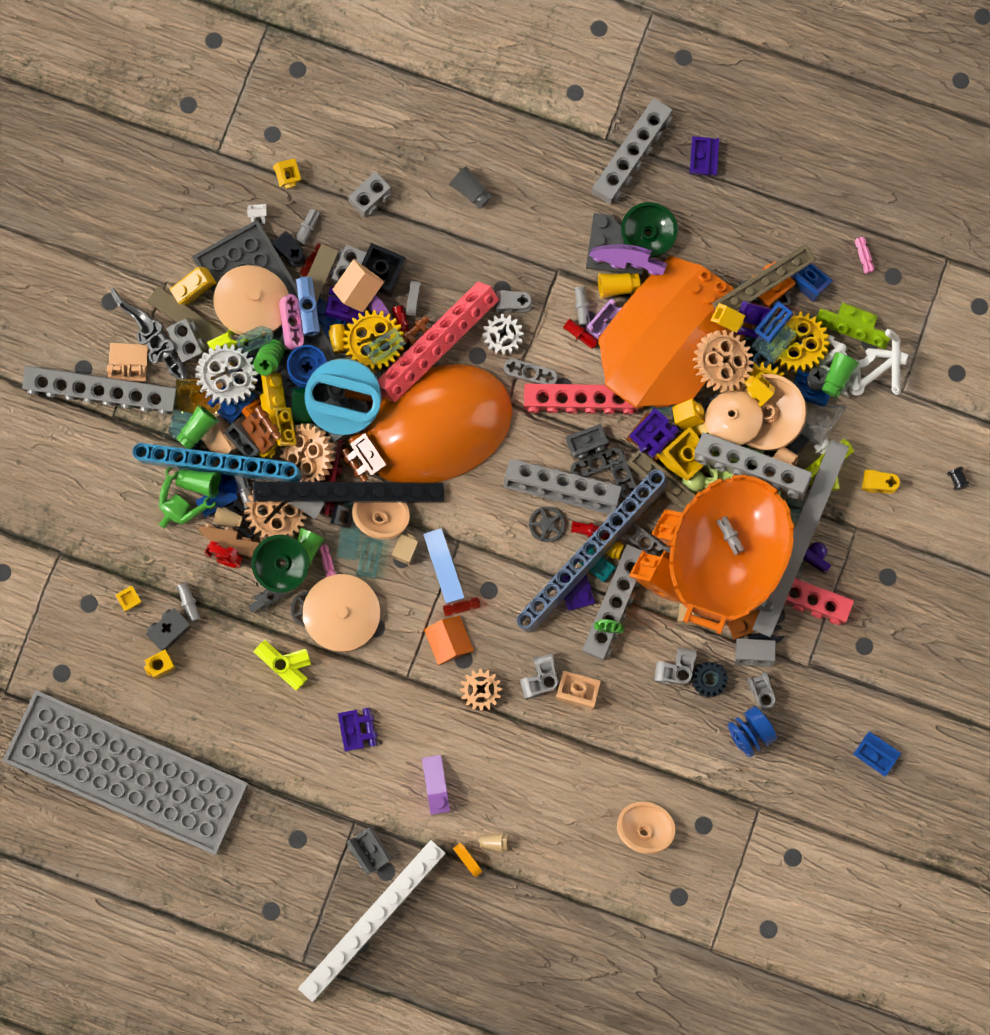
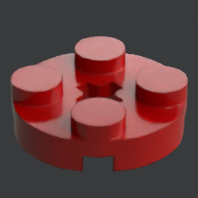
[204,541,243,568]

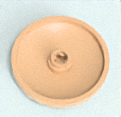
[214,265,290,338]
[729,374,807,451]
[303,574,380,652]

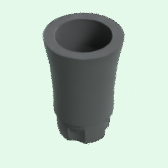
[449,166,492,209]

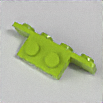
[816,302,890,349]

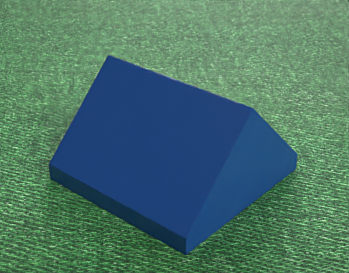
[790,263,833,302]

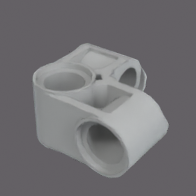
[654,647,697,686]
[520,653,558,699]

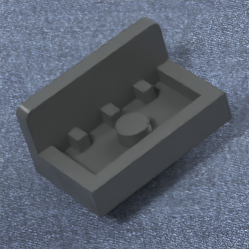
[565,424,610,460]
[347,826,392,875]

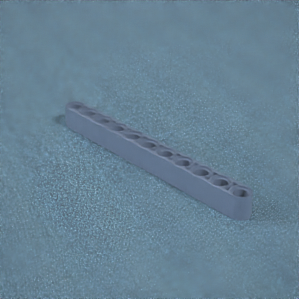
[517,470,668,633]

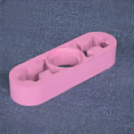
[279,294,304,350]

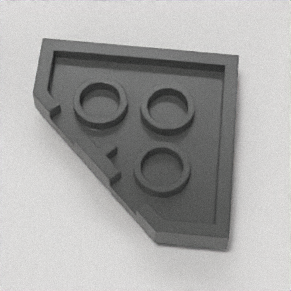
[586,213,643,277]

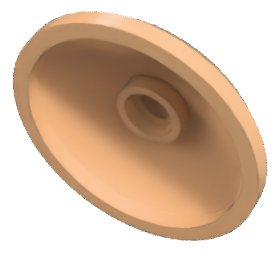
[705,391,763,446]
[352,503,410,539]
[617,802,675,854]

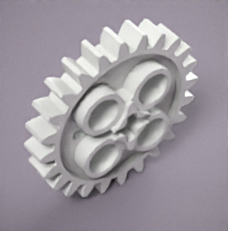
[195,344,258,406]

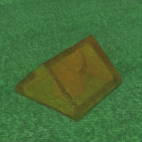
[176,379,217,414]

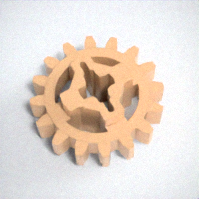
[460,669,502,712]

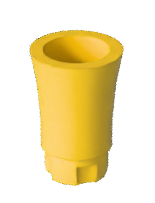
[598,273,640,299]

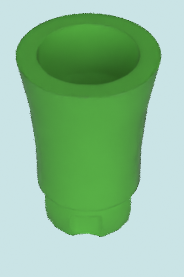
[822,352,859,398]
[177,405,219,449]
[175,469,221,498]
[298,528,325,566]

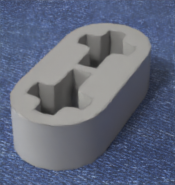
[406,281,421,317]

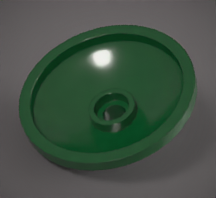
[621,202,678,258]
[251,534,309,593]

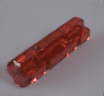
[300,243,321,277]
[443,597,481,616]

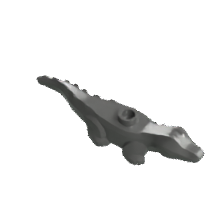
[111,288,187,383]

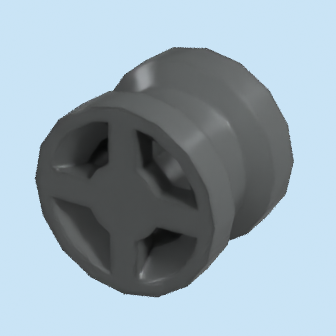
[806,367,828,391]

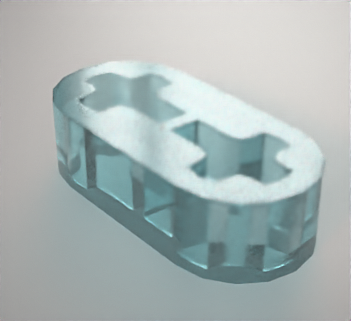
[237,326,273,352]

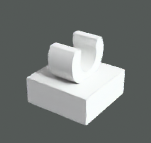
[247,204,267,224]

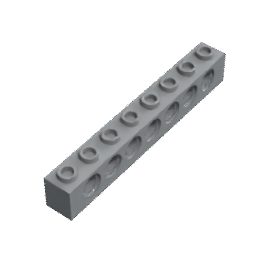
[22,366,179,414]

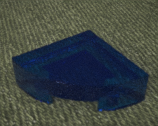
[218,474,238,494]

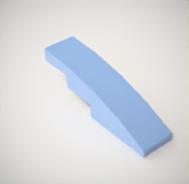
[423,529,464,604]

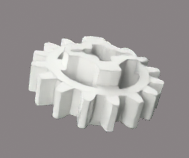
[482,314,524,356]

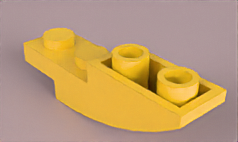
[260,373,297,446]

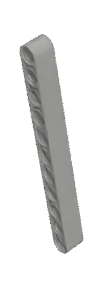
[752,439,849,637]

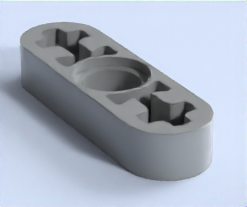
[504,359,557,384]

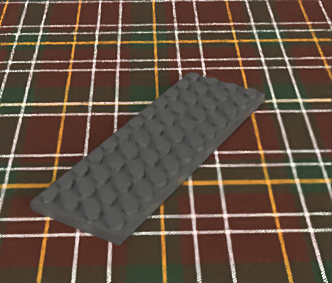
[192,220,370,436]

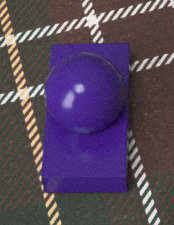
[803,542,832,574]

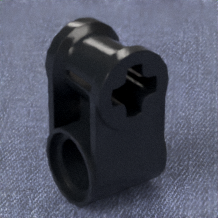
[272,231,306,267]

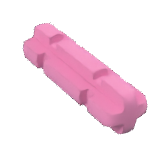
[855,237,875,274]
[318,545,336,577]

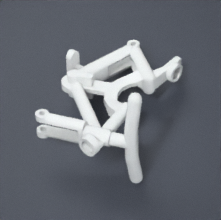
[814,329,909,398]

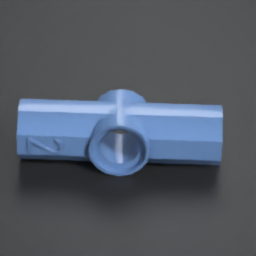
[296,276,320,336]

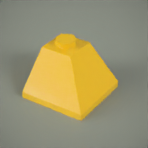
[656,427,715,481]

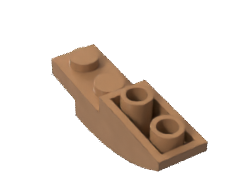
[199,524,263,560]

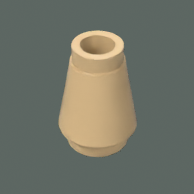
[213,507,243,527]
[480,833,509,853]

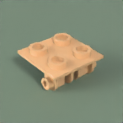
[107,343,148,382]

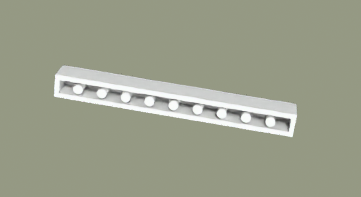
[298,840,446,1002]

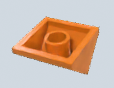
[424,615,474,665]

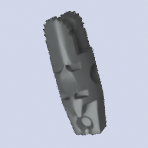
[248,588,296,613]

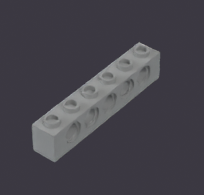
[592,98,673,205]
[694,432,812,500]
[503,459,621,515]
[582,545,648,661]

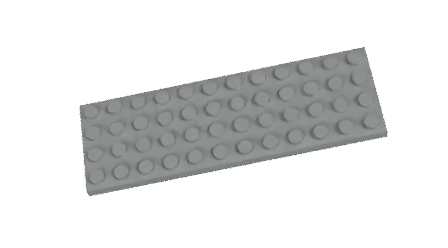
[2,690,248,855]

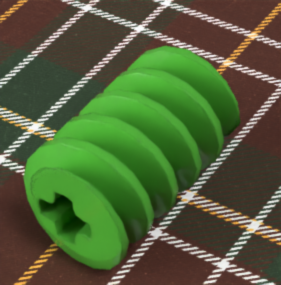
[253,339,285,376]

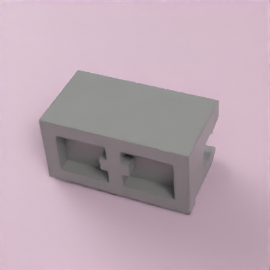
[734,639,775,667]

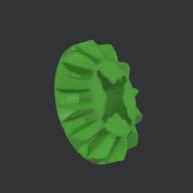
[594,619,625,634]

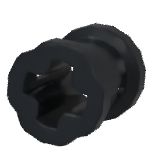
[947,467,970,491]

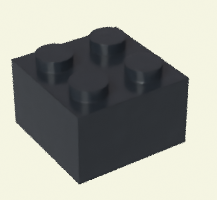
[362,243,406,297]

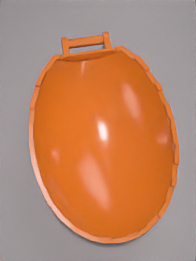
[348,364,512,483]
[669,475,794,635]

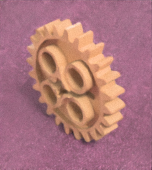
[693,330,754,393]
[280,423,335,482]
[244,481,307,539]

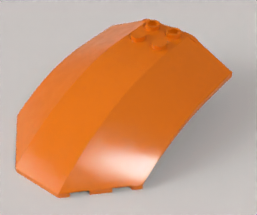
[598,255,756,408]

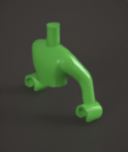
[158,467,216,529]

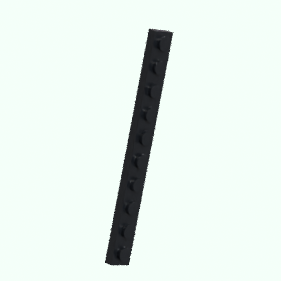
[253,481,444,503]

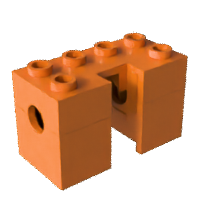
[629,509,682,603]

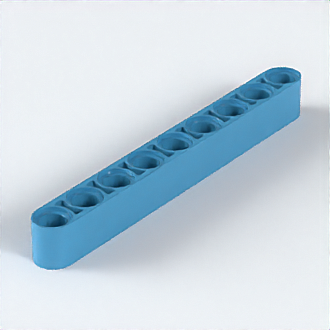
[132,443,301,482]

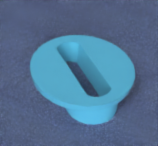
[304,359,382,436]

